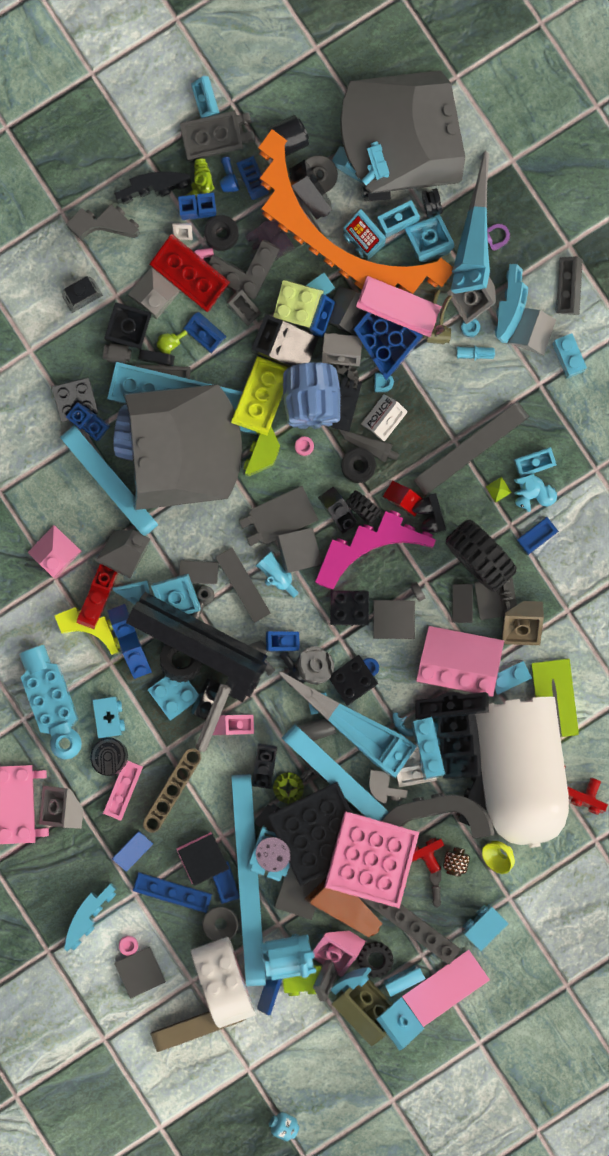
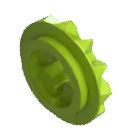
[273,772,304,804]

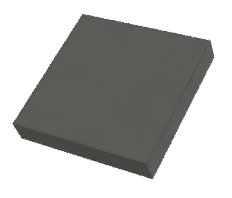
[276,528,322,573]
[114,947,166,999]

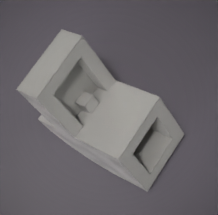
[369,770,407,803]

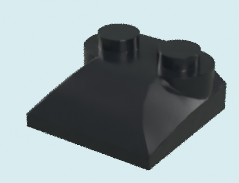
[104,302,152,349]

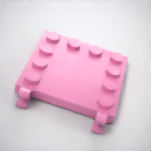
[0,765,49,844]

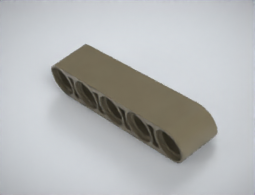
[143,748,202,833]
[150,1011,246,1052]

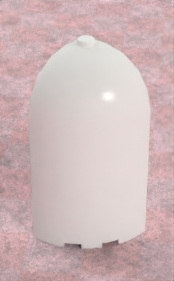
[475,697,569,848]

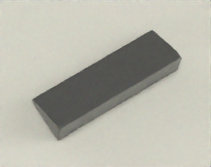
[556,256,583,315]

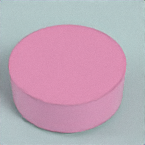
[295,436,314,456]
[119,936,138,956]

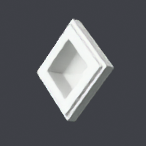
[172,223,192,240]

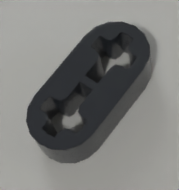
[138,350,175,366]

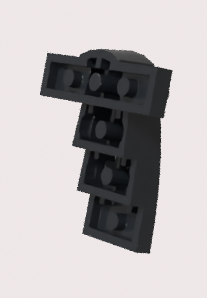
[415,692,489,780]

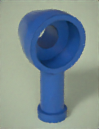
[220,157,239,192]

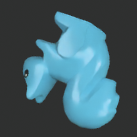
[514,474,557,512]

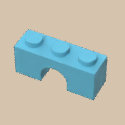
[411,717,445,780]

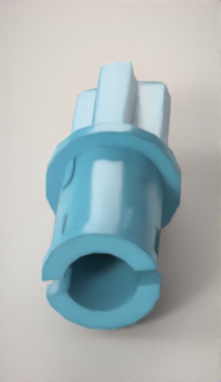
[457,345,495,361]

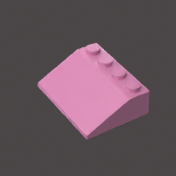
[417,626,504,697]

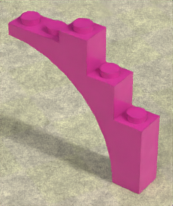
[315,510,436,590]

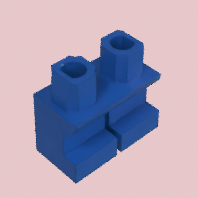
[178,193,216,220]

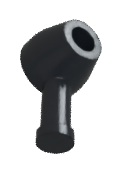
[279,652,306,687]

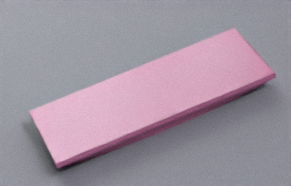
[356,276,441,337]
[402,950,490,1027]

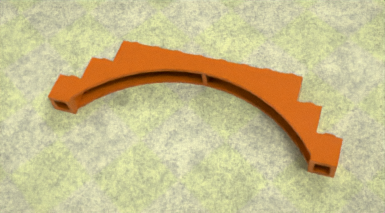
[258,129,453,294]

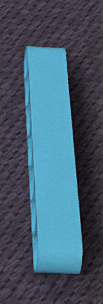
[60,425,158,536]
[282,724,389,822]

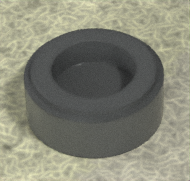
[410,582,426,602]

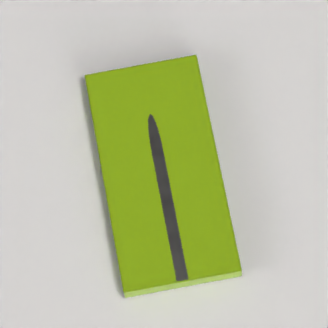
[531,659,579,737]

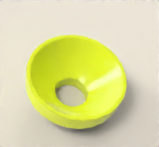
[482,841,515,874]

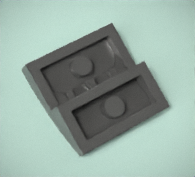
[373,600,415,639]

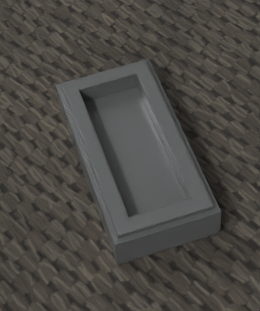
[313,960,338,1001]

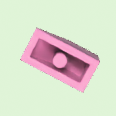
[213,715,254,735]

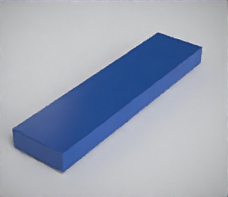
[133,872,212,913]

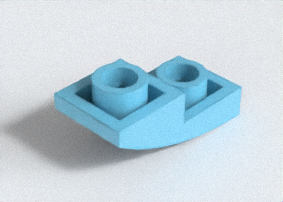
[331,967,371,995]

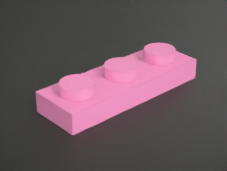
[103,761,143,821]

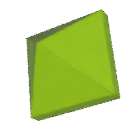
[485,477,512,503]

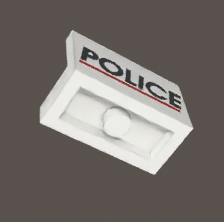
[361,394,407,441]

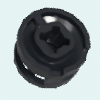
[422,188,443,217]

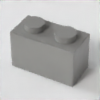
[322,333,362,367]

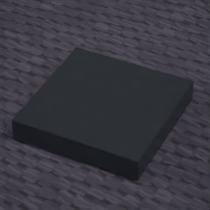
[178,834,229,886]

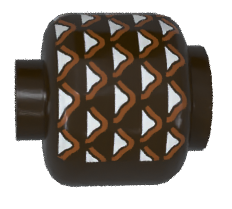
[443,847,470,877]

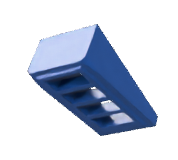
[236,156,269,200]

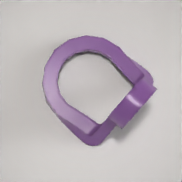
[487,224,510,251]

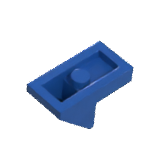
[266,631,300,652]

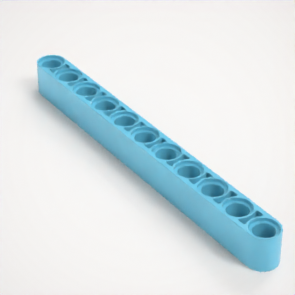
[232,774,266,987]

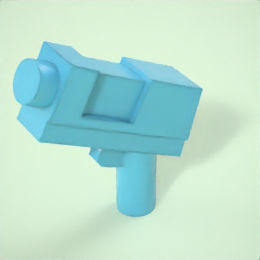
[361,141,390,186]

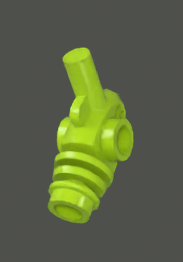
[185,158,214,197]

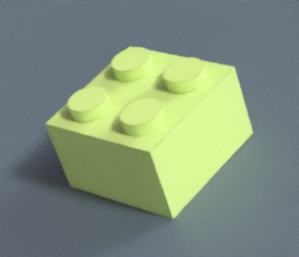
[273,280,324,328]

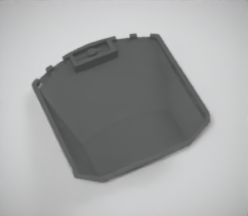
[340,71,465,193]
[123,384,242,510]

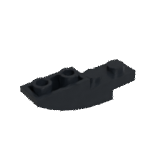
[114,171,191,204]

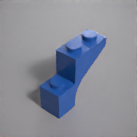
[107,604,152,679]

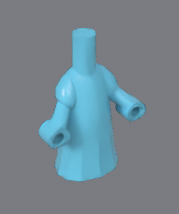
[255,551,299,598]

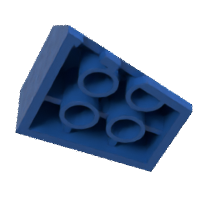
[354,312,422,380]

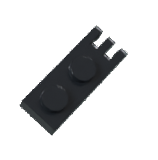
[331,377,362,432]

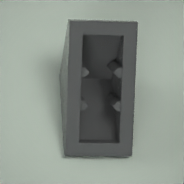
[227,289,261,327]

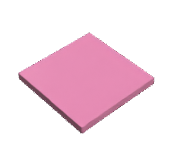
[324,811,419,908]

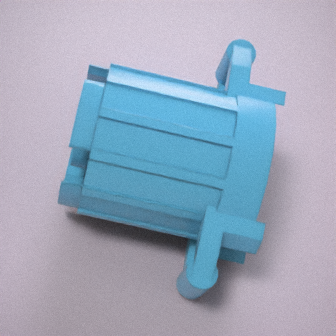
[261,934,316,981]

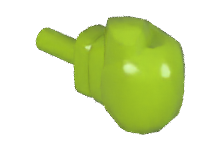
[156,330,188,354]

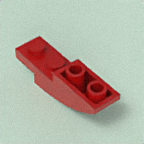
[76,564,118,630]

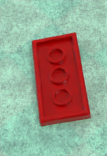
[149,234,230,312]

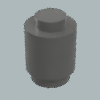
[103,343,132,364]

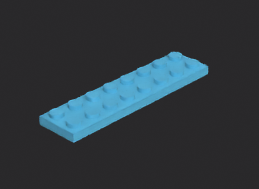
[107,362,257,435]

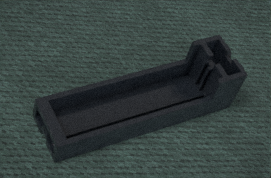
[126,592,268,703]

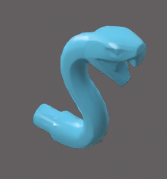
[392,713,440,745]

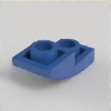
[66,402,110,441]

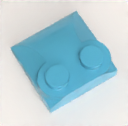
[405,215,455,263]

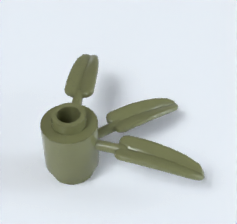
[423,290,452,345]

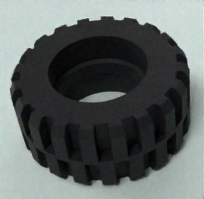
[445,519,517,592]

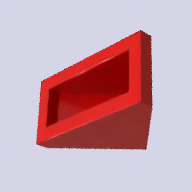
[383,481,422,517]

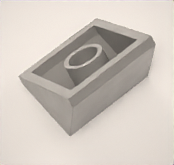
[508,308,556,356]

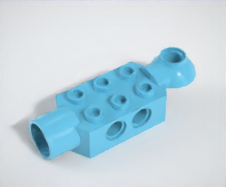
[19,645,82,760]

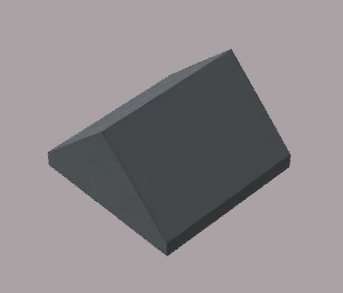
[328,286,367,336]

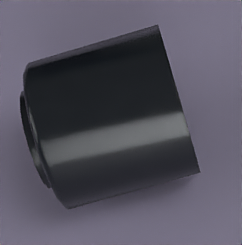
[267,115,309,157]

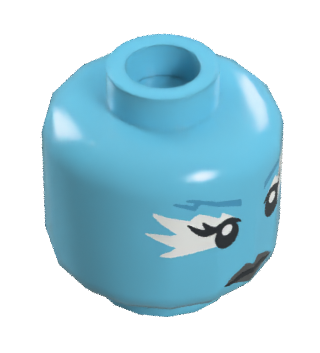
[269,1112,300,1141]

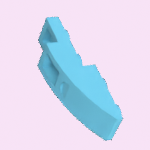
[495,264,529,343]
[64,883,117,952]

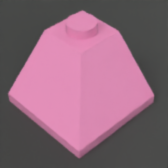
[27,525,82,579]
[313,931,366,977]

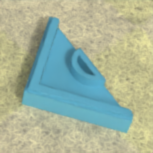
[112,581,150,605]

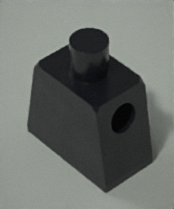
[62,276,103,313]

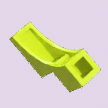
[54,607,121,655]

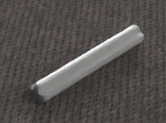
[195,685,231,752]

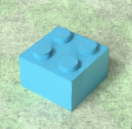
[462,904,509,951]

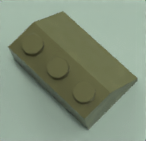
[332,979,392,1047]

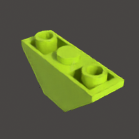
[243,426,280,476]

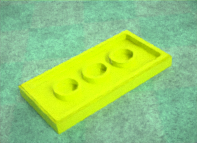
[231,356,289,436]

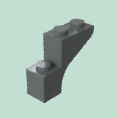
[66,204,140,241]

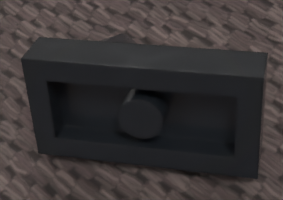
[412,493,446,534]
[191,678,220,720]

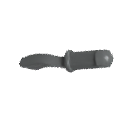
[429,866,441,907]

